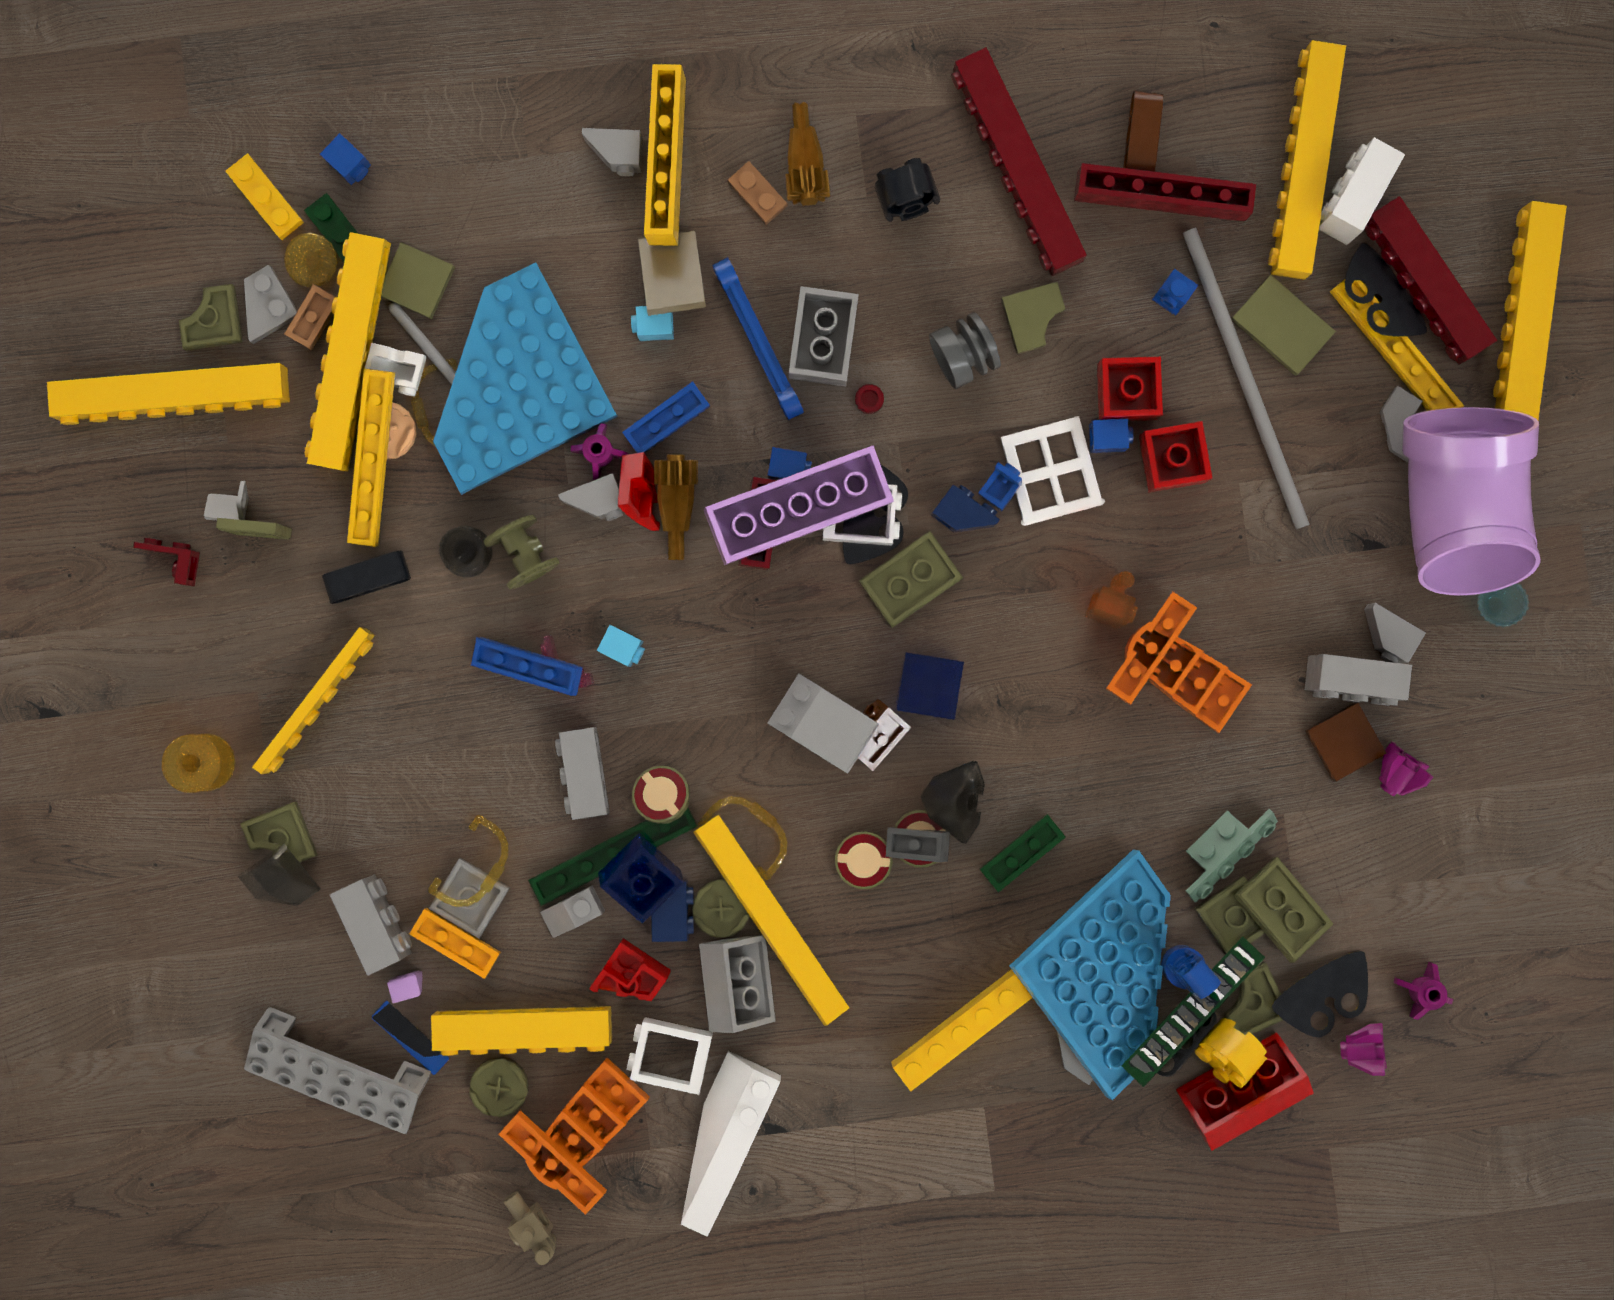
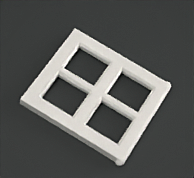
[1000,416,1105,526]

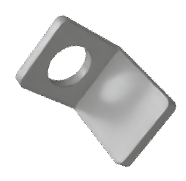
[204,481,249,520]

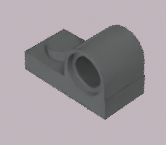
[886,827,950,862]

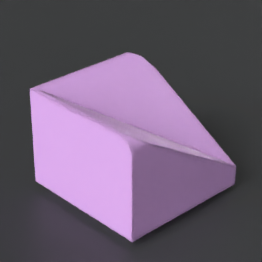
[387,970,422,1003]

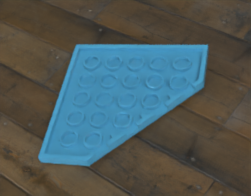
[433,262,617,495]
[1009,849,1171,1100]

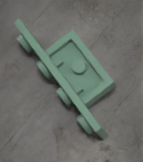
[1186,809,1278,903]

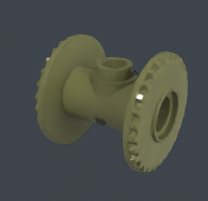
[484,515,560,589]

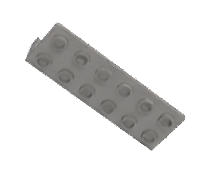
[244,1007,431,1134]

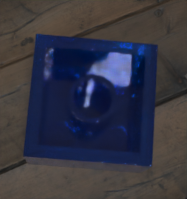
[895,652,964,720]
[598,833,684,923]

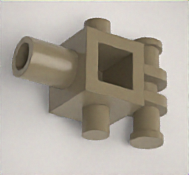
[503,1191,557,1265]

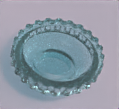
[1477,583,1529,628]

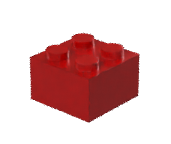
[1097,356,1163,421]
[1139,421,1213,492]

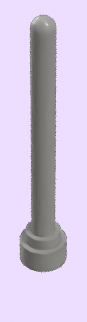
[389,303,456,385]

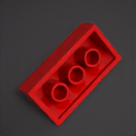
[1176,1032,1314,1151]

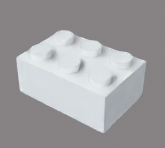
[1319,137,1405,245]

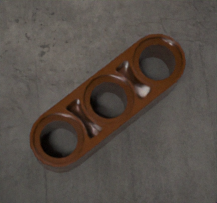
[1123,91,1164,172]

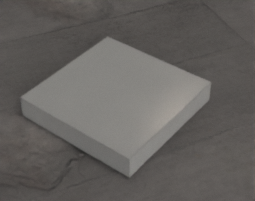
[429,858,510,939]

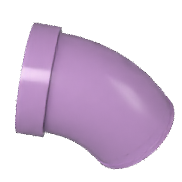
[1402,407,1541,596]

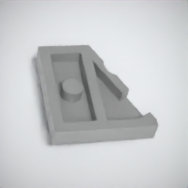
[244,265,298,344]

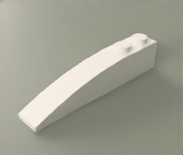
[681,1051,781,1237]

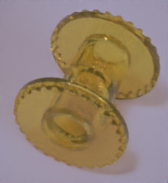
[162,734,235,793]

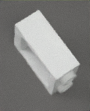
[823,485,902,546]
[626,1017,713,1095]

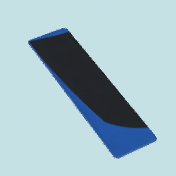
[372,1001,449,1075]

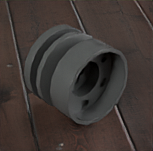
[929,312,1001,389]

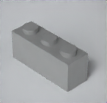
[555,727,610,820]

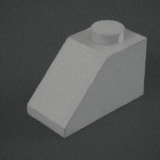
[582,128,643,176]
[558,473,623,521]
[1364,603,1426,664]
[540,885,605,938]

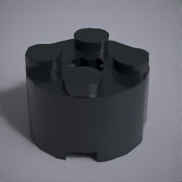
[875,158,941,222]

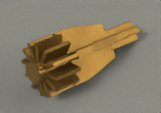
[785,102,830,206]
[654,454,698,560]

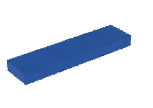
[471,637,583,696]

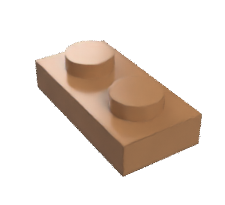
[728,161,788,225]
[284,284,335,350]

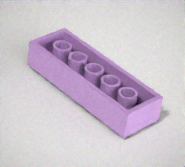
[704,446,894,565]

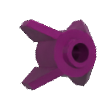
[570,423,629,481]
[1378,741,1433,797]
[1393,962,1453,1020]
[1340,1023,1387,1076]

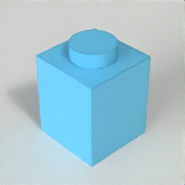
[631,306,674,341]
[597,625,645,667]

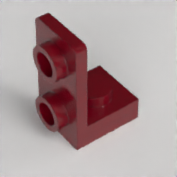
[133,538,200,587]

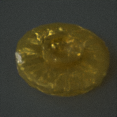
[284,232,337,288]

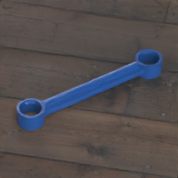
[712,257,804,420]

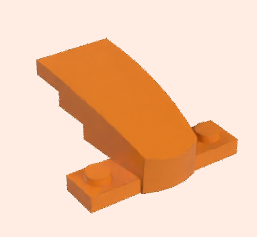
[1106,591,1252,734]
[498,1058,650,1215]

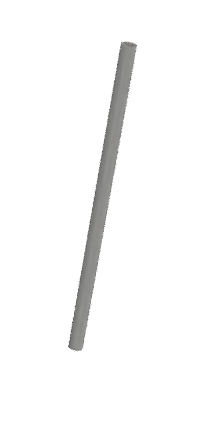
[1183,228,1310,529]

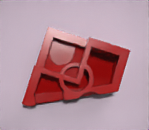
[618,452,660,531]
[589,938,671,1002]

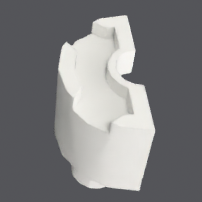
[365,343,426,397]

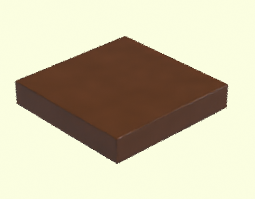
[1305,703,1387,782]

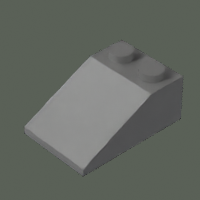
[768,674,879,774]

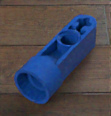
[1161,945,1221,999]

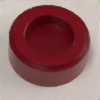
[855,384,884,414]

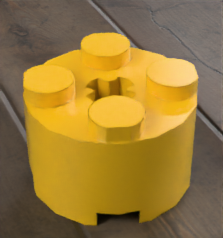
[1195,1018,1267,1088]

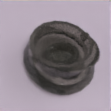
[439,526,492,577]

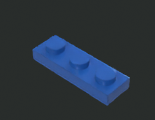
[622,382,710,453]

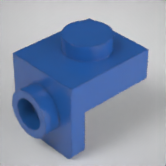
[978,462,1022,511]

